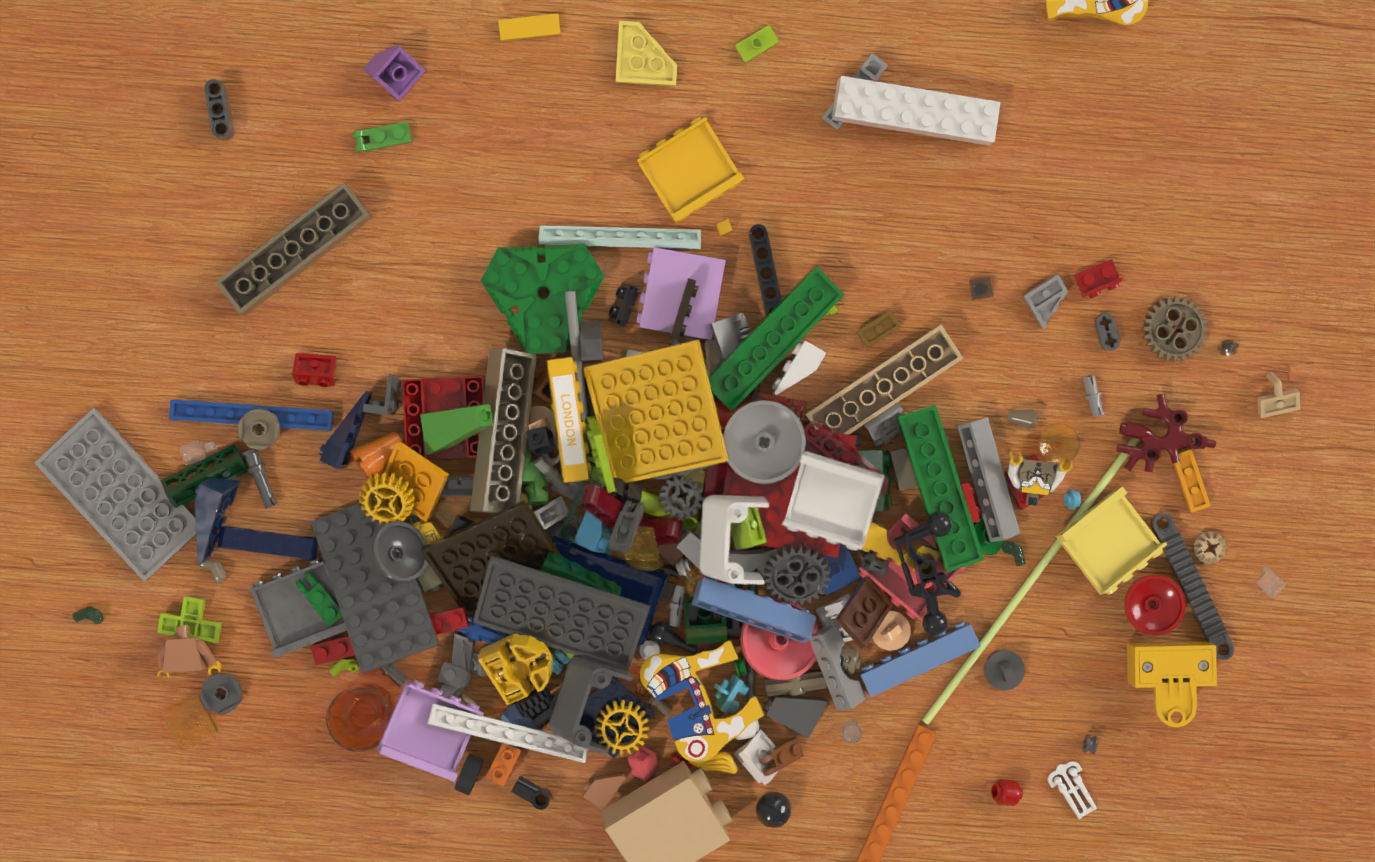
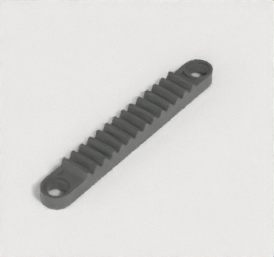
[1151,513,1234,660]

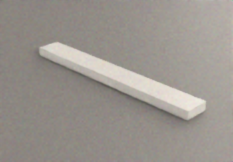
[427,704,588,763]

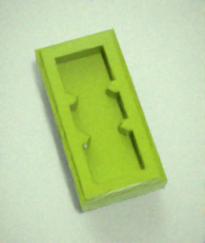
[734,25,779,63]

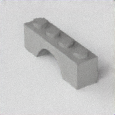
[809,625,866,711]

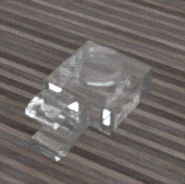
[179,440,218,466]

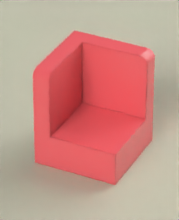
[628,745,658,782]

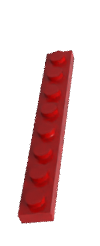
[310,606,470,665]

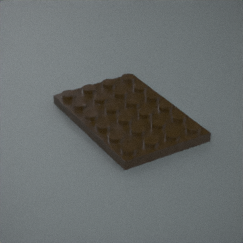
[420,500,561,612]

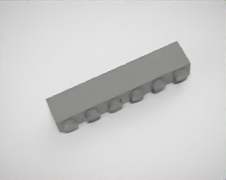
[957,417,1020,542]

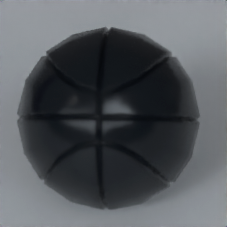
[756,792,791,828]

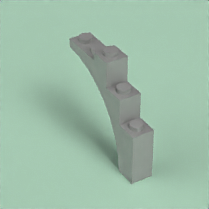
[675,528,785,577]

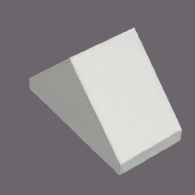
[533,496,570,530]

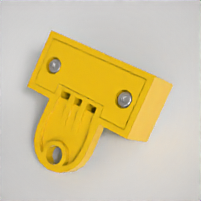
[1127,641,1217,727]

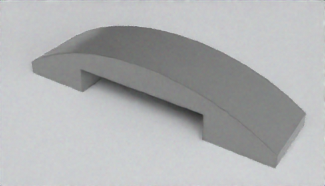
[822,53,888,130]

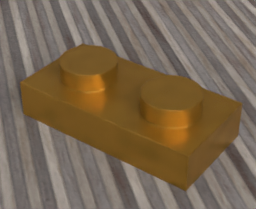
[856,310,901,348]

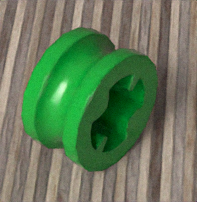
[733,657,747,677]

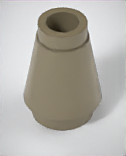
[1008,410,1038,429]

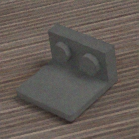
[363,374,401,415]

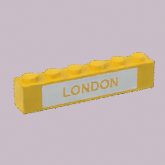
[546,357,592,483]

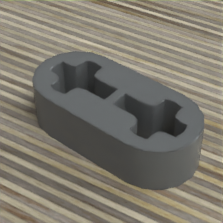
[1094,313,1120,351]

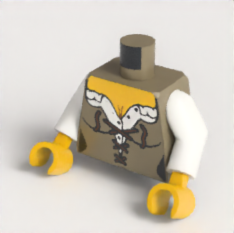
[1008,452,1072,506]

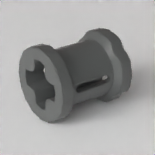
[862,553,889,576]

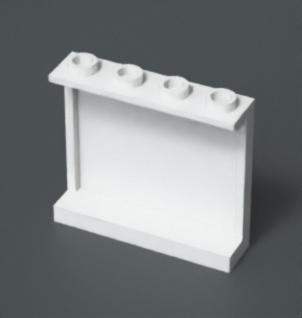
[782,451,885,550]

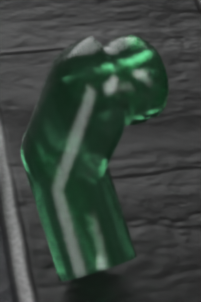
[1002,541,1026,566]
[73,606,104,624]

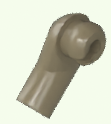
[200,560,226,584]

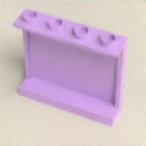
[636,247,726,340]
[376,680,484,782]

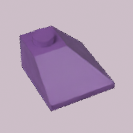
[363,45,426,101]

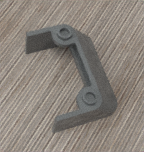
[549,656,633,754]

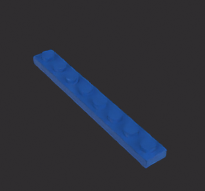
[169,399,334,431]

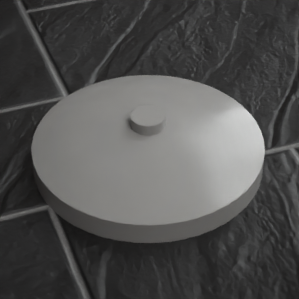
[723,401,806,483]

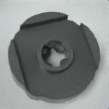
[200,673,243,714]

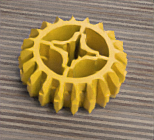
[359,472,415,525]
[595,700,650,755]

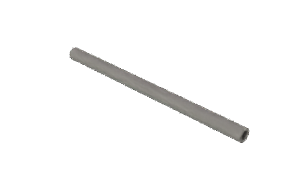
[565,291,592,452]

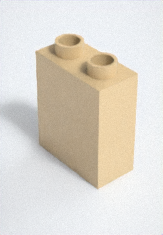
[601,761,733,862]

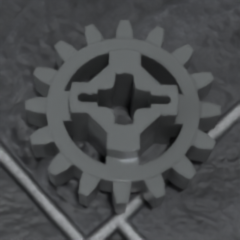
[659,475,704,520]

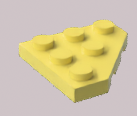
[615,21,677,87]

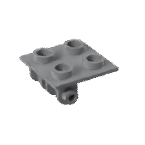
[710,313,750,361]

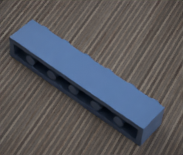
[692,577,816,643]
[859,621,981,697]

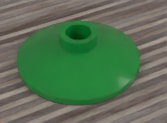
[974,516,1004,556]

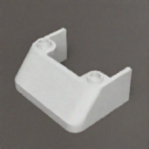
[699,495,769,584]

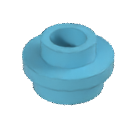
[1064,489,1081,510]

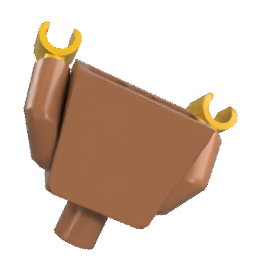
[156,626,221,678]

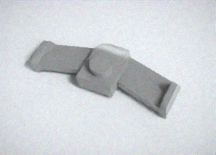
[437,632,474,698]

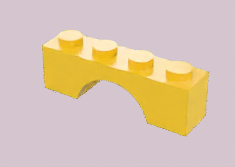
[862,522,939,573]

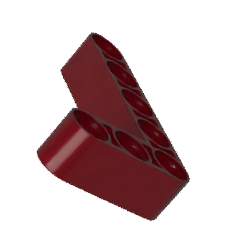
[804,420,888,499]
[581,484,683,547]

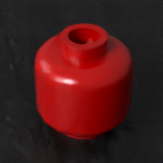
[991,779,1023,806]

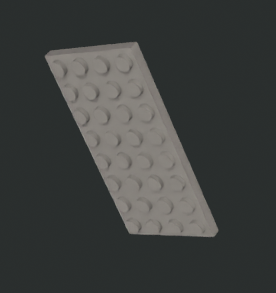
[34,408,196,582]

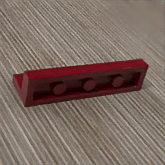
[700,429,733,509]

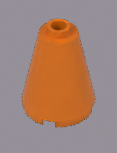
[349,431,405,479]

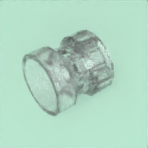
[840,720,862,744]

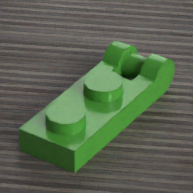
[352,122,412,153]

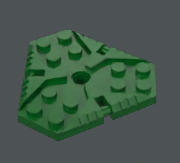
[481,244,605,354]

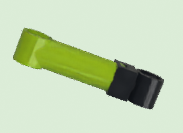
[605,478,700,530]

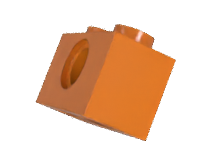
[485,743,522,787]

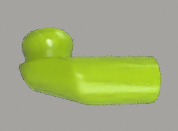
[329,658,359,677]

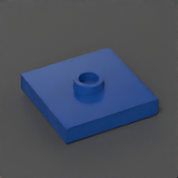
[818,543,862,595]

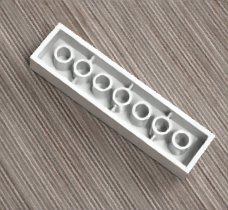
[831,76,1000,146]

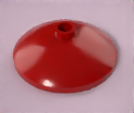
[1124,575,1186,636]

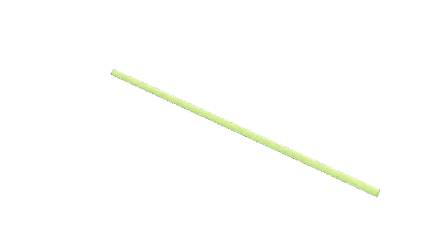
[922,438,1140,725]

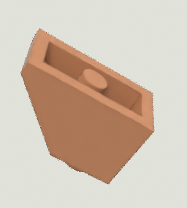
[583,772,627,810]

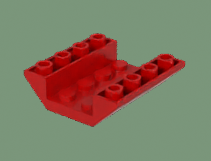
[402,376,484,460]

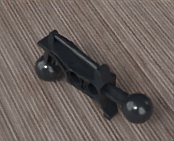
[893,511,961,635]

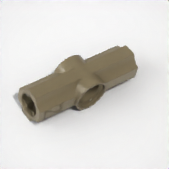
[764,671,827,697]

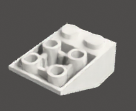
[771,341,826,395]

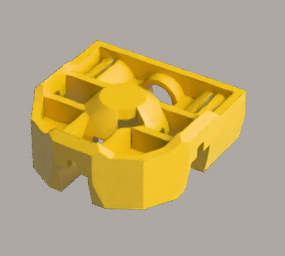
[478,633,553,705]

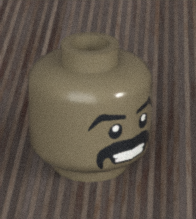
[840,646,862,675]

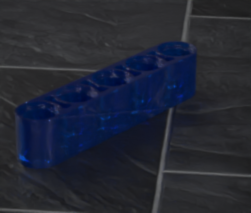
[218,526,318,560]

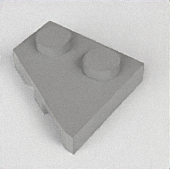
[1022,274,1068,328]

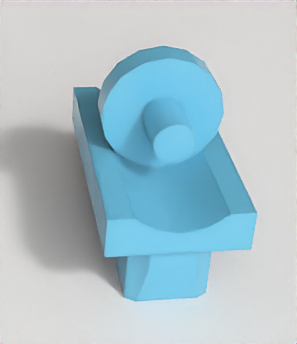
[713,673,749,713]

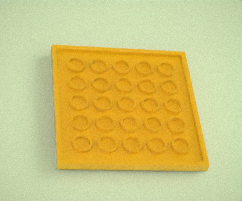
[583,340,728,483]

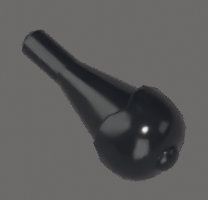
[650,621,698,655]

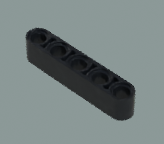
[749,224,782,317]

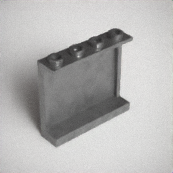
[247,558,347,658]

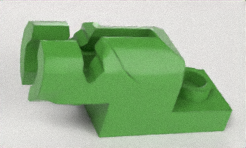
[521,442,549,506]

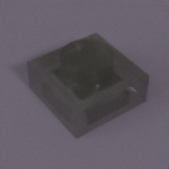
[969,277,993,300]

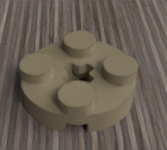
[238,408,280,450]

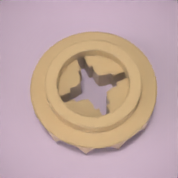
[1194,532,1227,564]

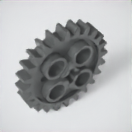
[764,544,830,605]

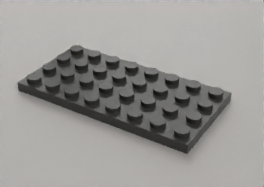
[311,497,440,674]
[473,556,650,671]

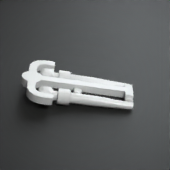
[1047,761,1097,819]

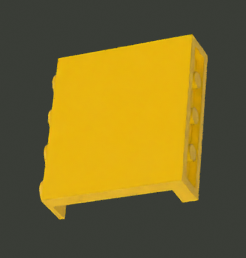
[637,117,744,224]

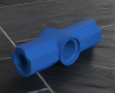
[456,615,508,644]

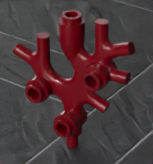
[1116,394,1216,472]

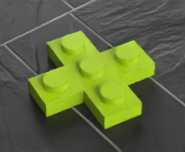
[157,596,222,643]

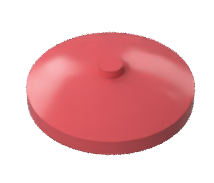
[741,599,819,681]

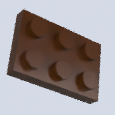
[835,576,893,648]

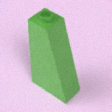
[420,404,493,455]

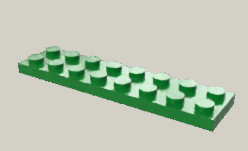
[708,266,844,411]
[896,405,984,572]

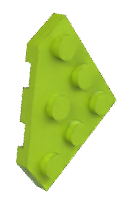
[585,415,616,493]

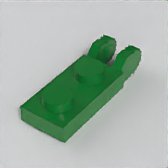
[295,571,343,627]

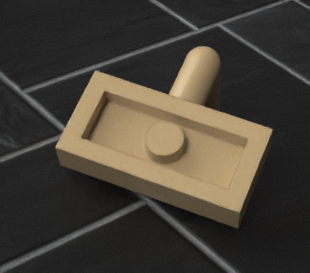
[1257,372,1300,418]

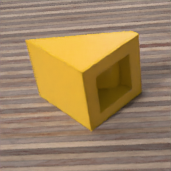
[716,219,733,236]

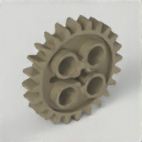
[1142,296,1209,362]

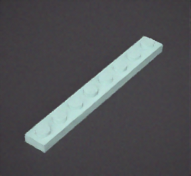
[539,225,701,249]

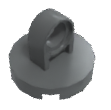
[984,649,1025,690]

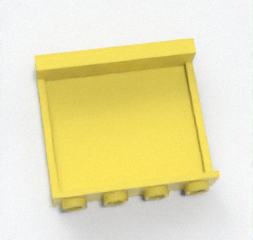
[1055,486,1167,595]

